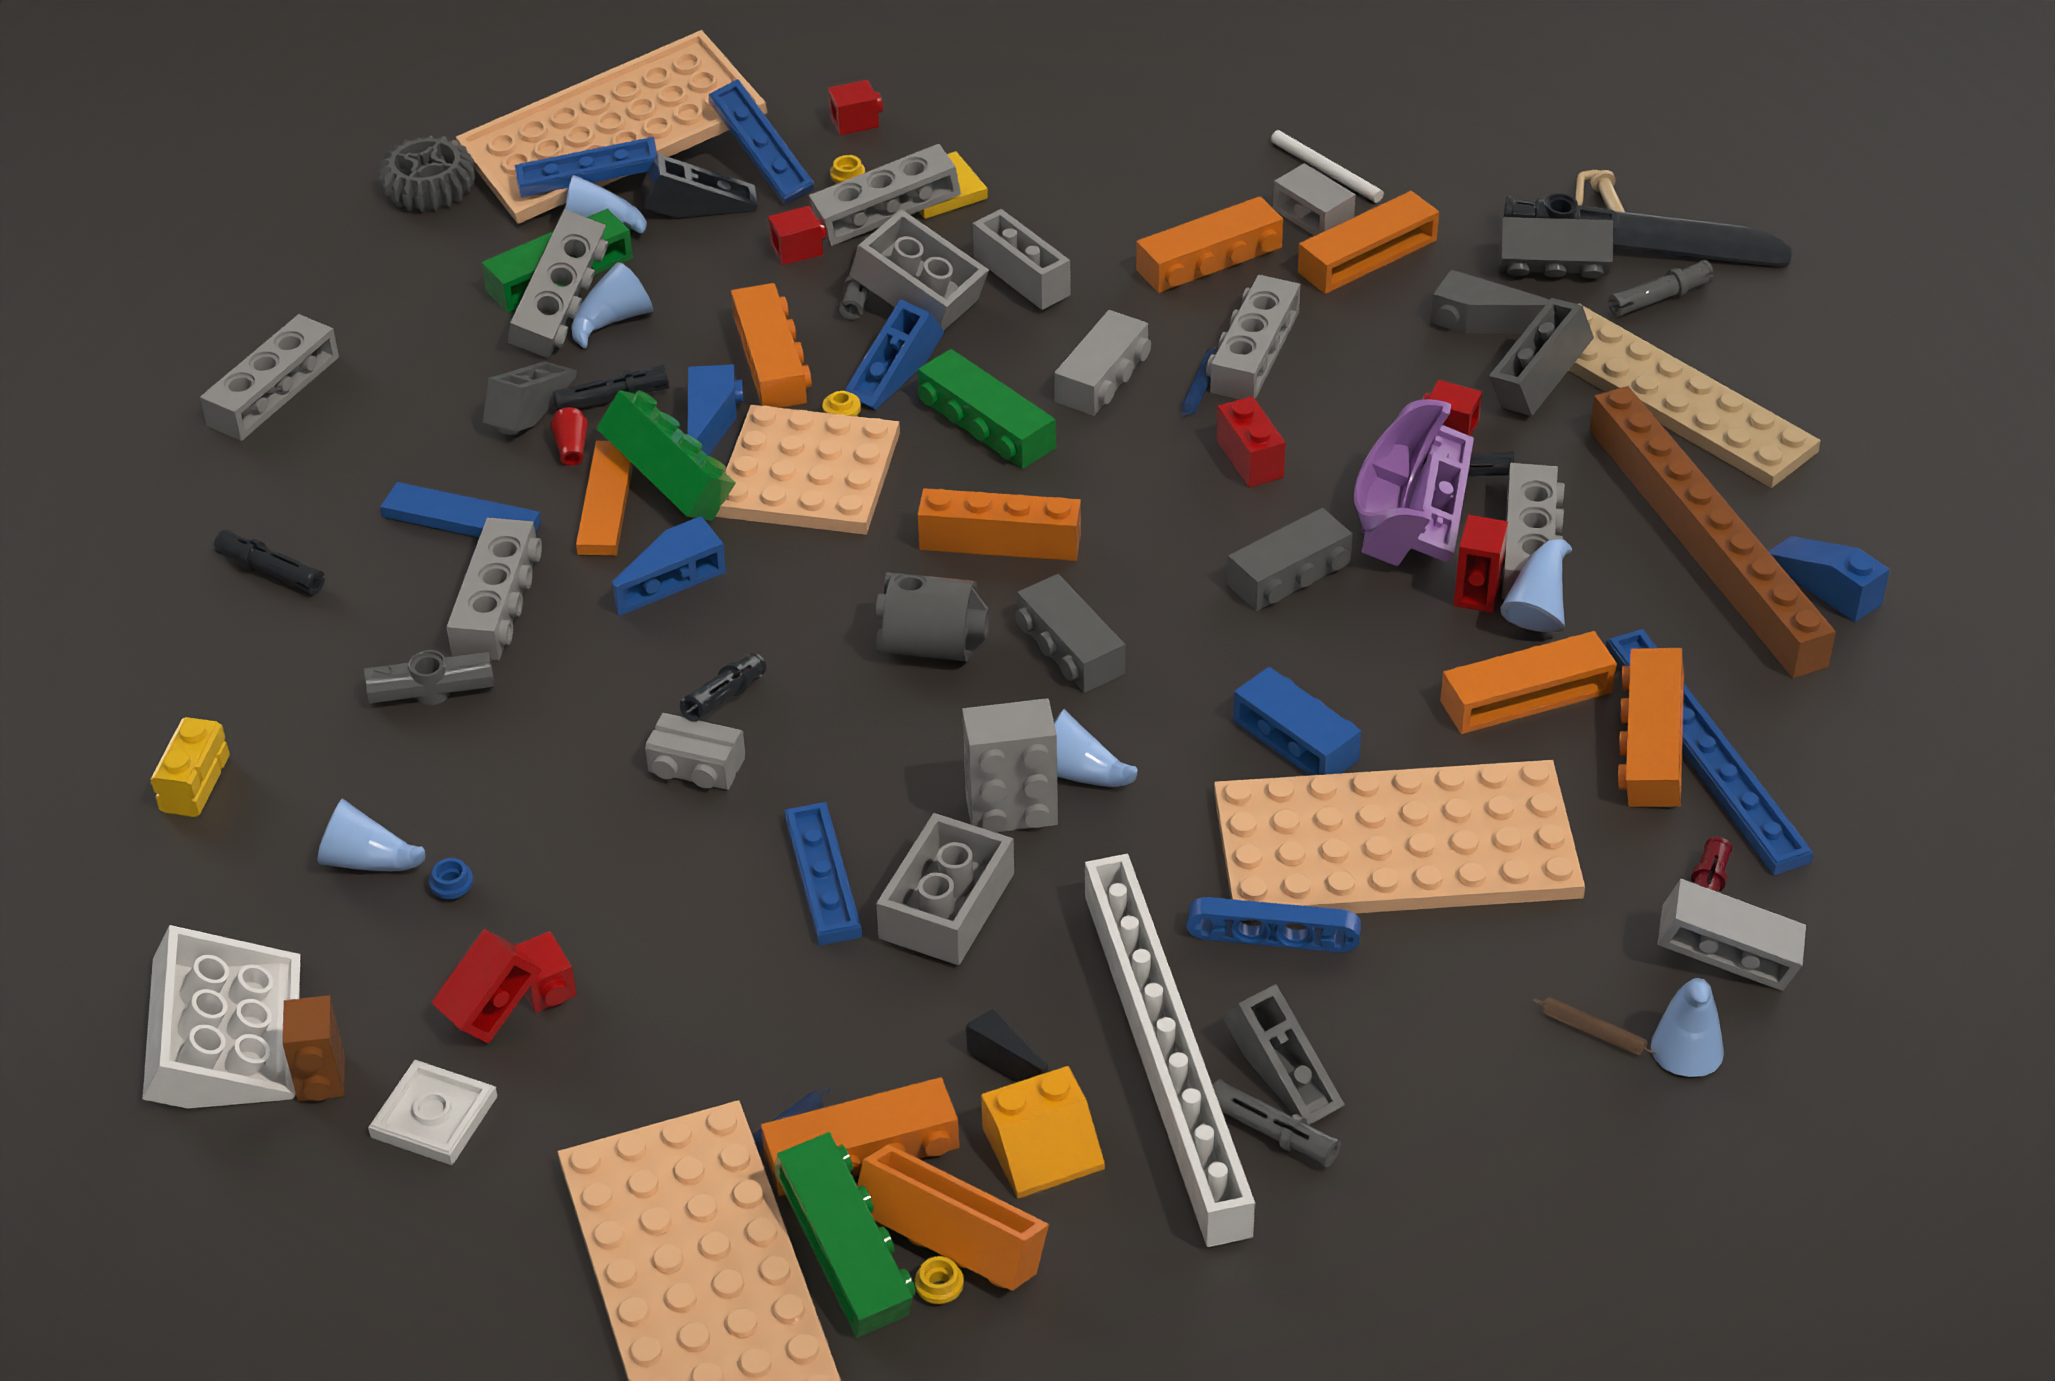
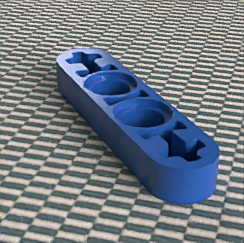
[1186,897,1361,952]

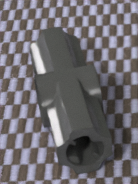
[365,650,494,705]

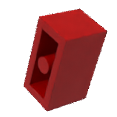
[1217,396,1286,488]
[1453,515,1509,613]
[431,928,542,1044]

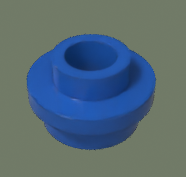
[429,858,474,899]

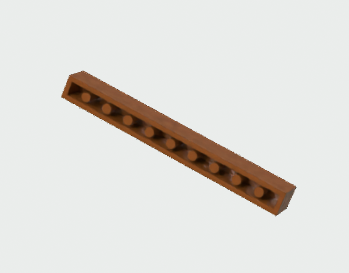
[1590,386,1836,679]

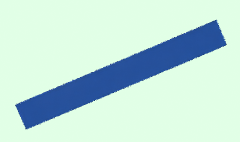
[1606,629,1814,875]

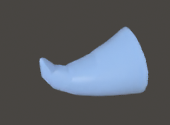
[565,175,647,233]
[571,262,654,348]
[1500,539,1572,632]
[1054,709,1138,787]
[317,798,425,871]
[1650,978,1724,1077]

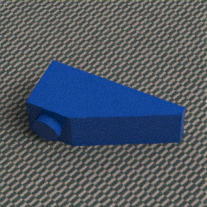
[844,299,945,410]
[688,364,744,456]
[612,516,726,616]
[1768,536,1890,622]

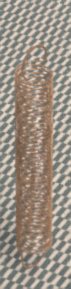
[1533,997,1656,1056]

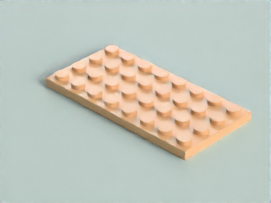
[456,30,767,224]
[1214,760,1585,921]
[558,1100,841,1381]

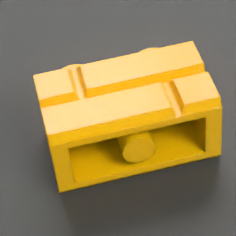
[151,717,230,817]

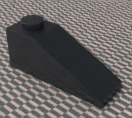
[640,154,758,218]

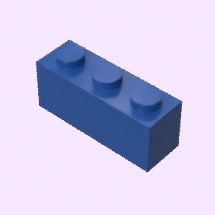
[1233,667,1361,776]

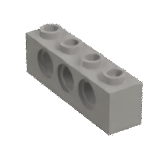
[809,144,961,246]
[507,209,608,359]
[1206,275,1300,399]
[200,314,339,441]
[1502,463,1565,599]
[446,518,542,661]

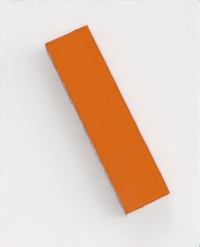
[576,441,633,556]

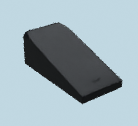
[966,1009,1048,1083]

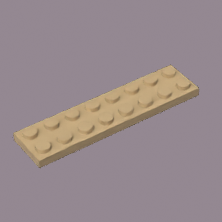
[1568,304,1821,488]

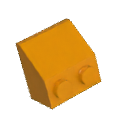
[981,1066,1105,1199]

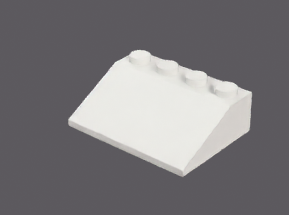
[143,925,300,1109]

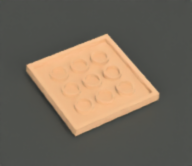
[715,405,900,535]

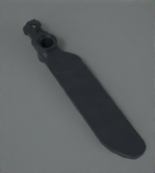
[1503,193,1792,267]

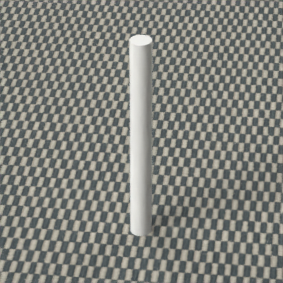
[1271,130,1384,203]

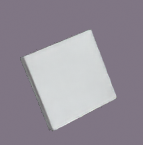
[368,1060,497,1165]

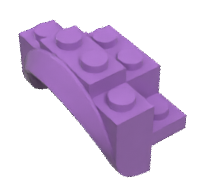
[1354,399,1474,567]

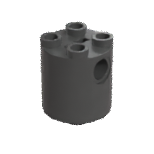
[876,572,990,661]

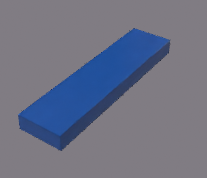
[708,79,814,205]
[514,137,657,197]
[380,482,542,538]
[784,802,862,946]

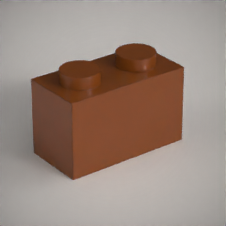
[282,995,345,1102]

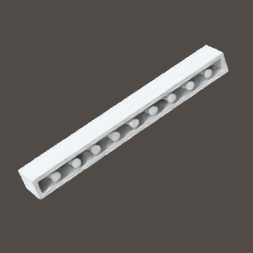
[1085,854,1255,1247]

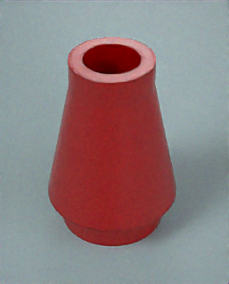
[550,408,588,466]

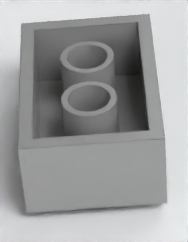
[849,209,989,331]
[962,698,1058,833]
[876,813,1014,965]

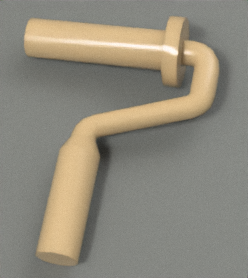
[1575,170,1625,212]

